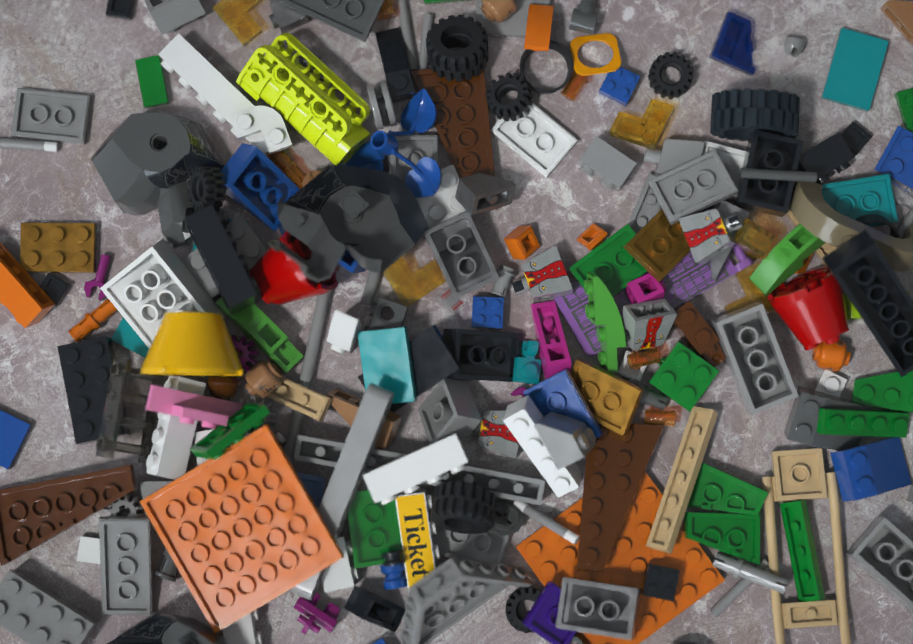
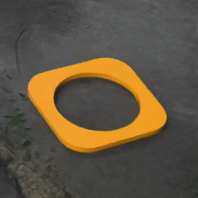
[570,33,621,76]

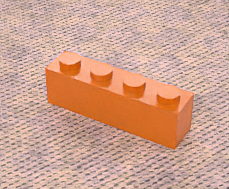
[0,242,55,328]

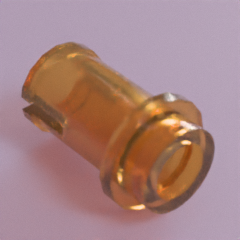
[560,72,589,102]
[627,347,661,370]
[644,407,676,427]

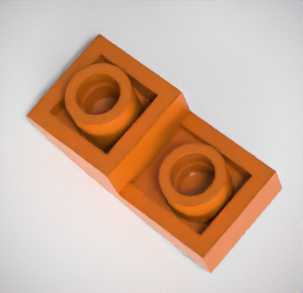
[524,4,554,51]

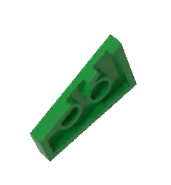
[687,462,769,515]

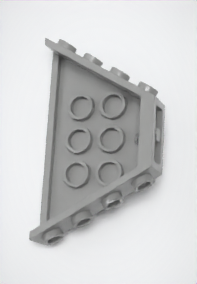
[400,556,533,644]

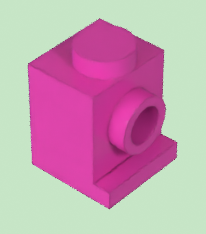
[625,273,666,304]

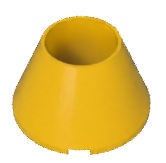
[141,312,244,376]

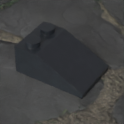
[443,329,523,382]

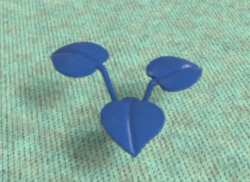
[345,88,442,198]

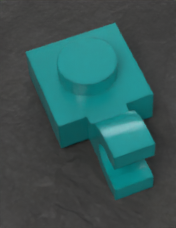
[512,340,541,385]

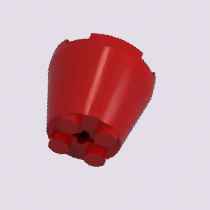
[250,231,339,305]
[767,266,849,350]

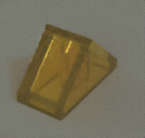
[734,218,778,259]

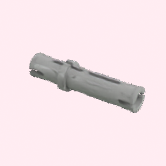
[713,552,789,595]

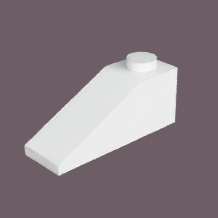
[327,310,363,354]

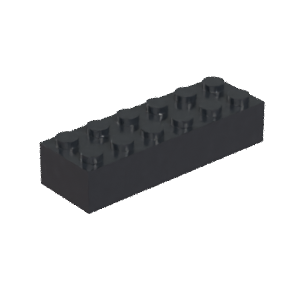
[822,230,913,377]

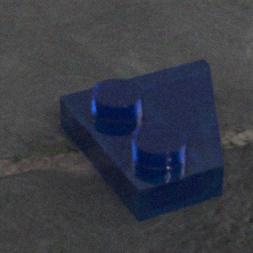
[709,11,755,76]

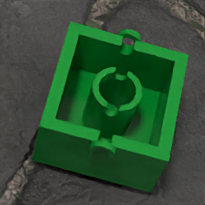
[648,342,719,412]

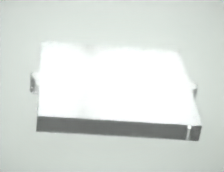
[178,0,231,55]

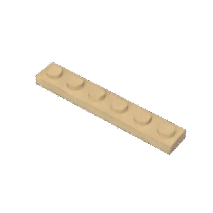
[646,406,718,554]

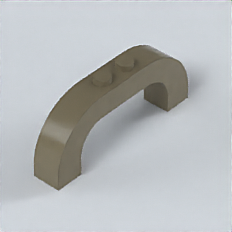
[789,181,913,272]

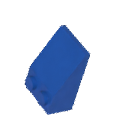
[220,143,300,231]
[830,437,912,502]

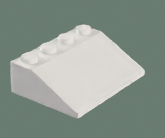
[100,239,225,349]

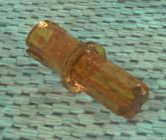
[267,150,306,189]

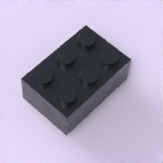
[734,129,803,217]

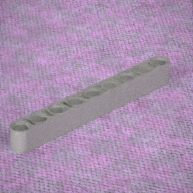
[288,383,395,600]

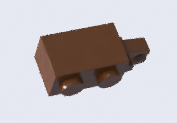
[672,300,726,367]

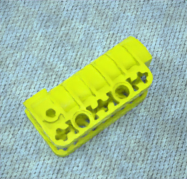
[236,33,370,165]

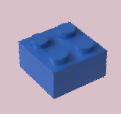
[599,67,640,106]
[472,296,504,330]

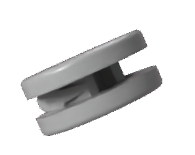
[366,81,397,130]

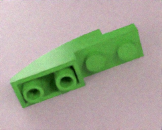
[749,224,826,296]
[584,272,626,373]
[214,297,304,374]

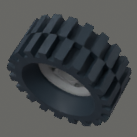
[710,88,800,141]

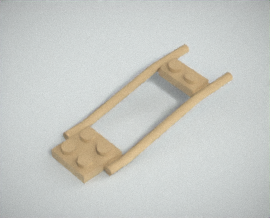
[762,448,851,644]

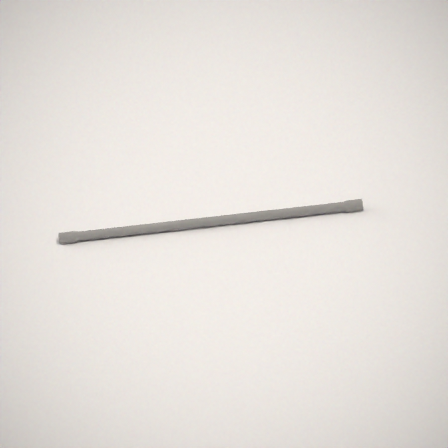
[284,291,331,466]

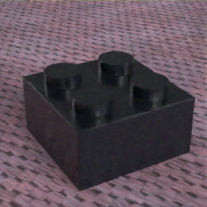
[641,563,680,601]

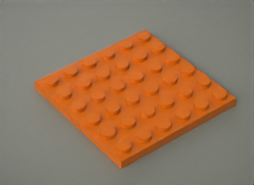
[140,424,345,633]
[515,471,725,644]

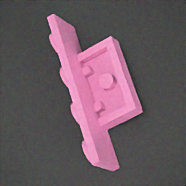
[146,385,242,429]

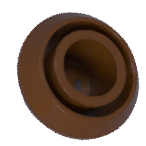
[206,376,240,401]

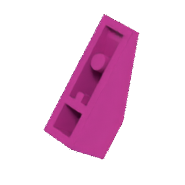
[531,300,571,379]

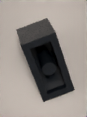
[344,586,406,632]

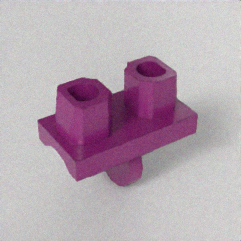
[293,593,341,634]

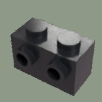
[797,132,855,184]

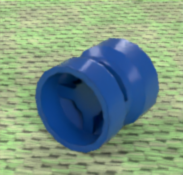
[380,563,407,590]

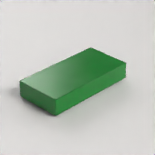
[135,55,169,109]

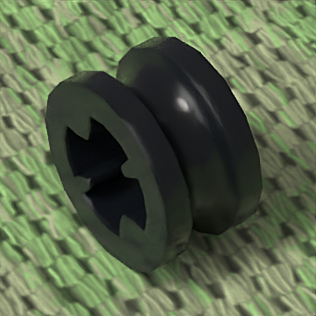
[381,549,406,566]

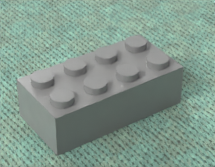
[711,301,799,415]
[845,516,913,613]
[0,569,99,644]

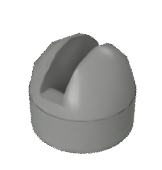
[784,37,805,57]

